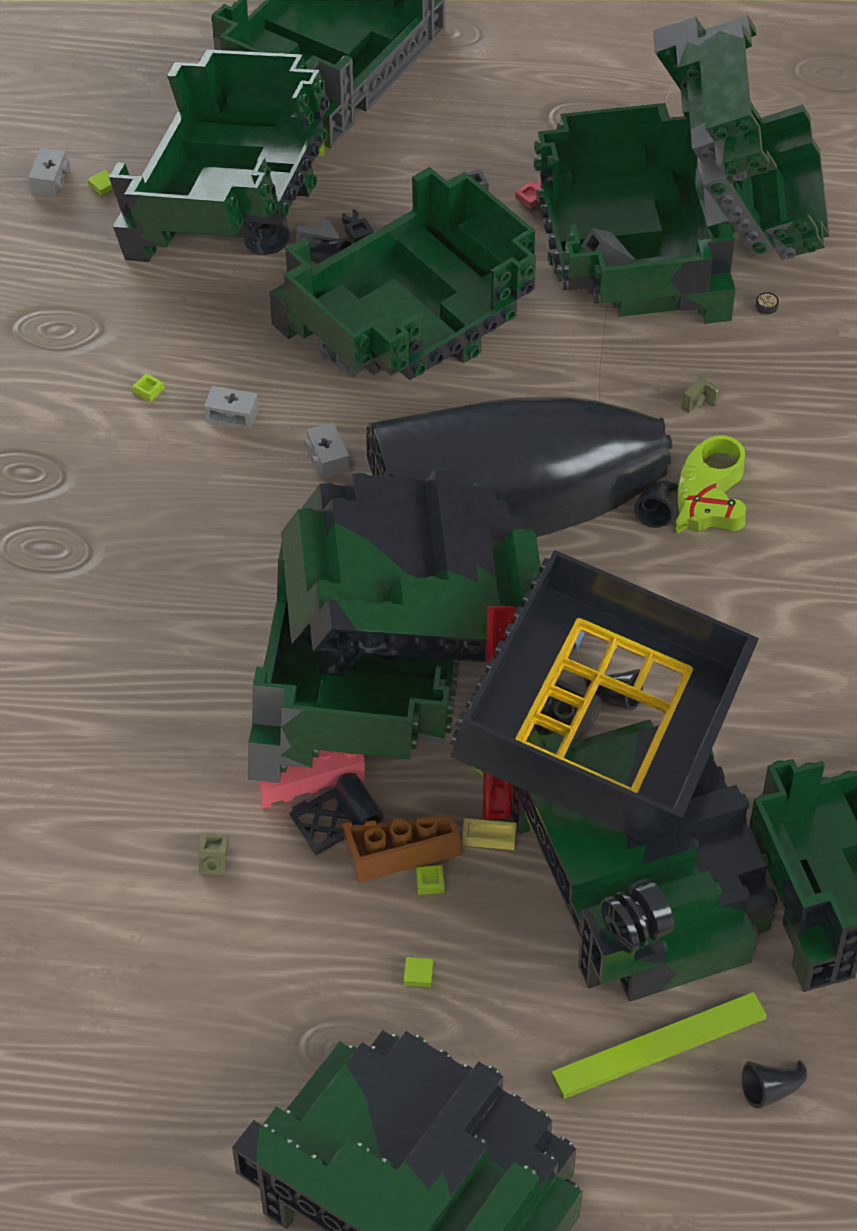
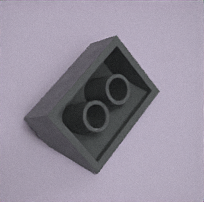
[536,679,601,742]

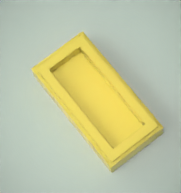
[461,818,517,850]

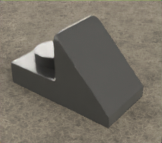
[296,218,340,247]

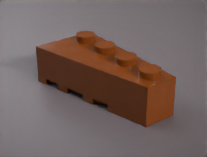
[342,815,461,883]

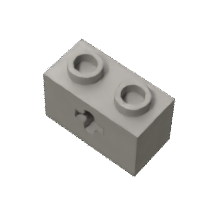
[28,148,70,197]
[204,386,259,430]
[304,422,350,479]

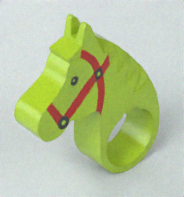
[676,435,746,533]

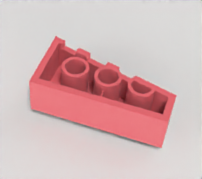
[260,750,365,809]

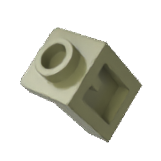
[682,377,719,413]
[198,834,229,875]

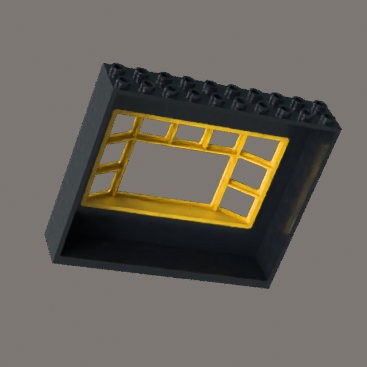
[450,550,759,853]

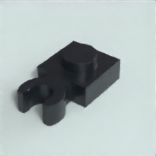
[342,209,374,243]

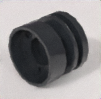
[243,217,290,255]
[600,878,675,954]

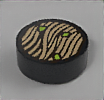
[755,292,779,314]

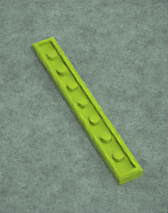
[551,992,767,1100]

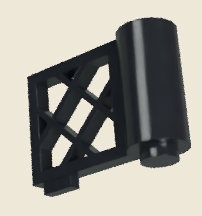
[289,773,384,856]

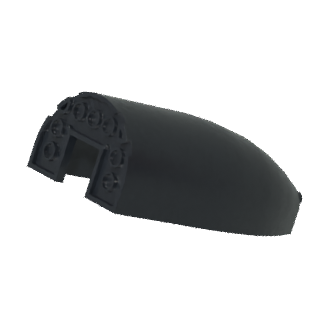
[366,396,672,537]

